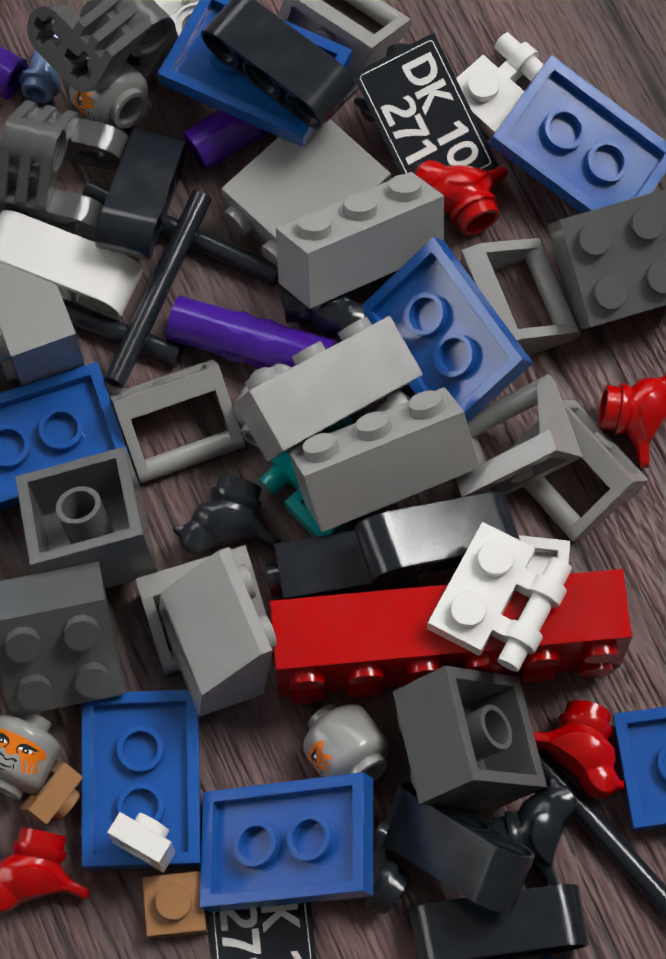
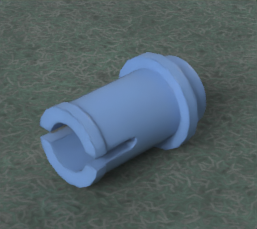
[19,34,61,103]

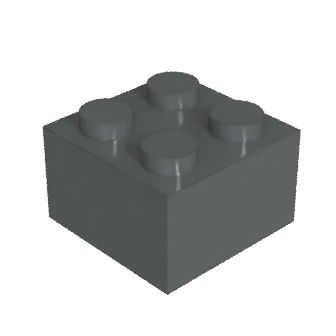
[547,189,666,330]
[15,447,158,589]
[0,561,126,717]
[393,666,547,810]

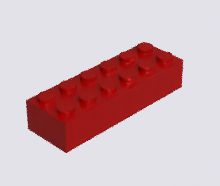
[270,569,632,704]

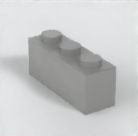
[276,172,444,308]
[234,316,423,462]
[287,387,480,532]

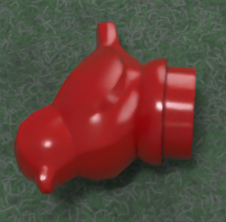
[415,160,508,236]
[598,374,666,468]
[533,700,625,799]
[0,827,91,914]

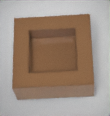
[19,762,83,824]
[142,871,208,940]

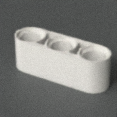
[0,210,143,320]

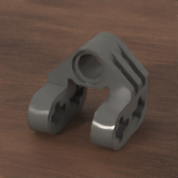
[27,0,178,92]
[0,100,129,240]

